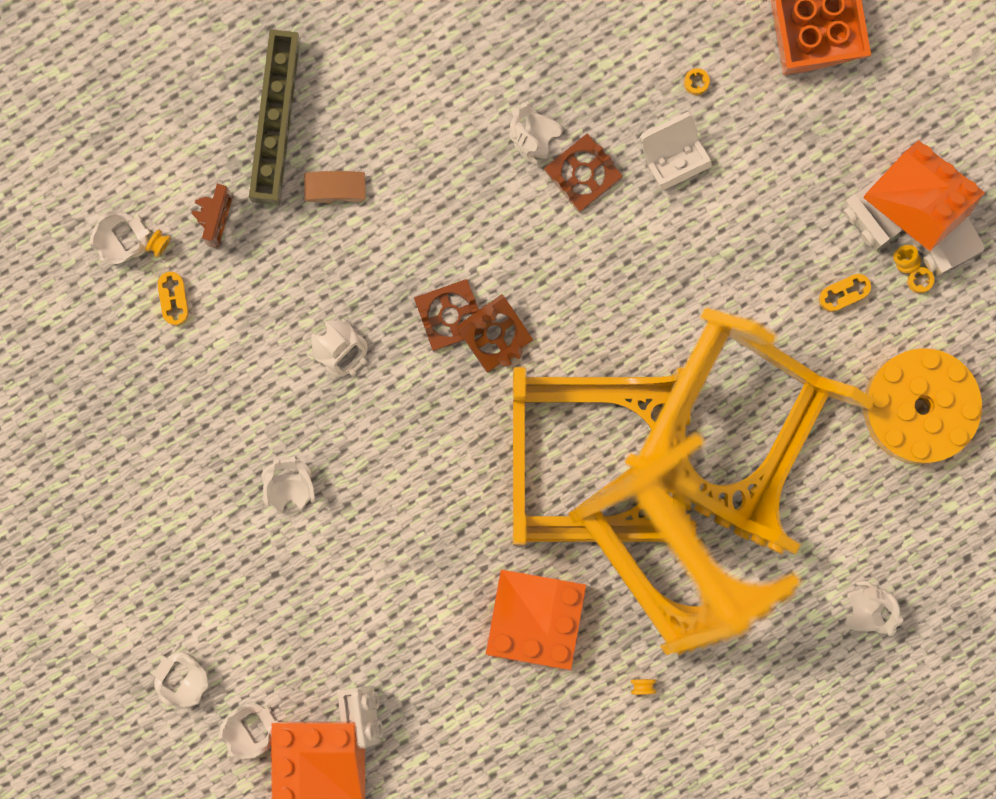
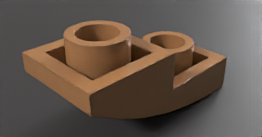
[304,171,366,204]

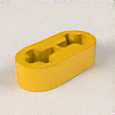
[158,272,189,326]
[819,274,871,312]

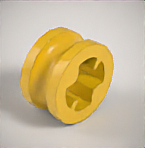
[684,68,710,95]
[145,229,171,258]
[893,245,921,273]
[907,267,934,293]
[631,679,657,695]

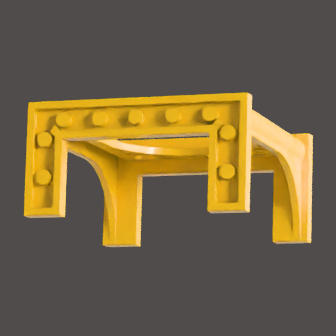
[625,307,875,555]
[513,367,696,545]
[568,433,802,656]

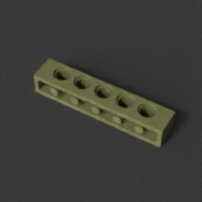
[249,29,300,206]

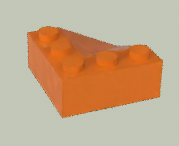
[770,0,871,76]
[863,140,985,251]
[486,570,586,670]
[271,721,365,799]

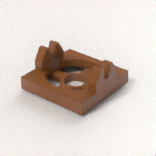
[543,133,623,213]
[191,183,233,248]
[414,279,483,351]
[456,294,533,373]

